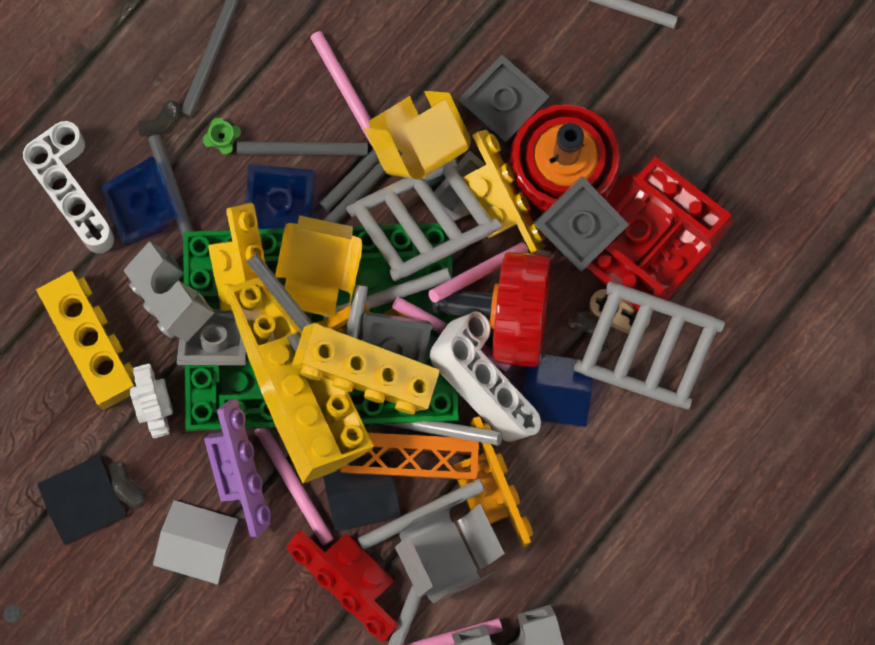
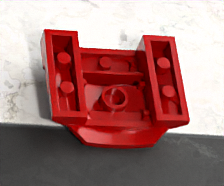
[586,156,732,314]

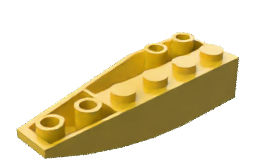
[227,277,374,483]

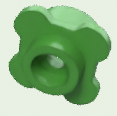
[203,118,241,155]

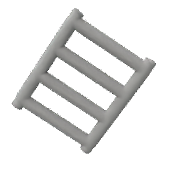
[346,159,501,281]
[574,282,725,410]

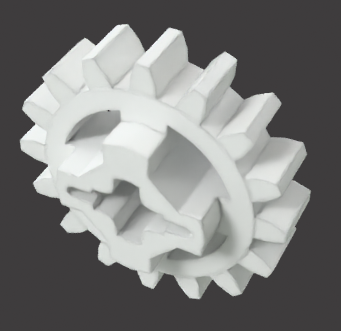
[130,364,173,438]

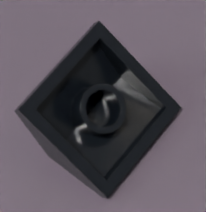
[323,451,401,532]
[37,455,127,545]

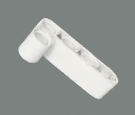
[23,121,114,254]
[430,312,541,442]

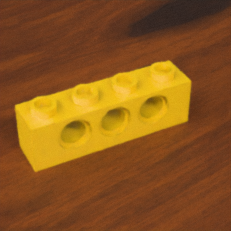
[36,271,135,410]

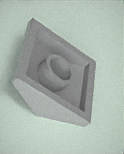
[177,309,248,365]
[153,500,239,585]

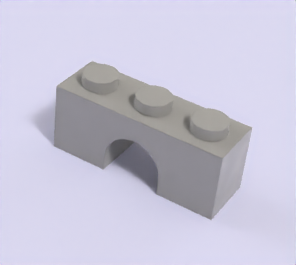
[124,241,214,342]
[452,605,564,645]

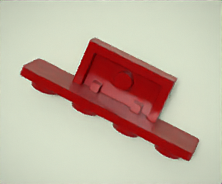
[286,530,398,642]

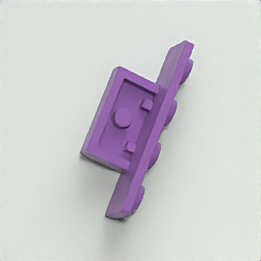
[204,399,270,537]

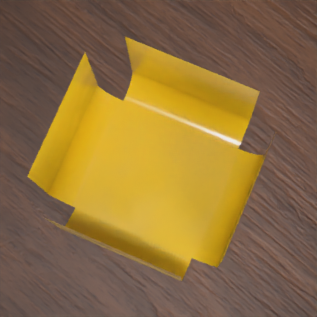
[364,91,471,179]
[275,216,362,317]

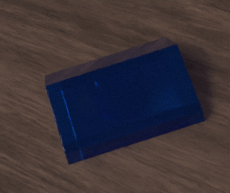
[100,157,178,246]
[246,164,315,229]
[523,354,593,428]

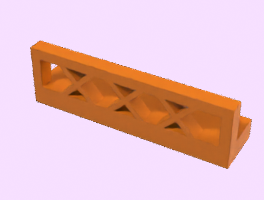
[341,433,479,480]

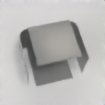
[395,498,504,603]

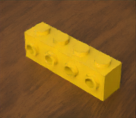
[292,323,440,414]

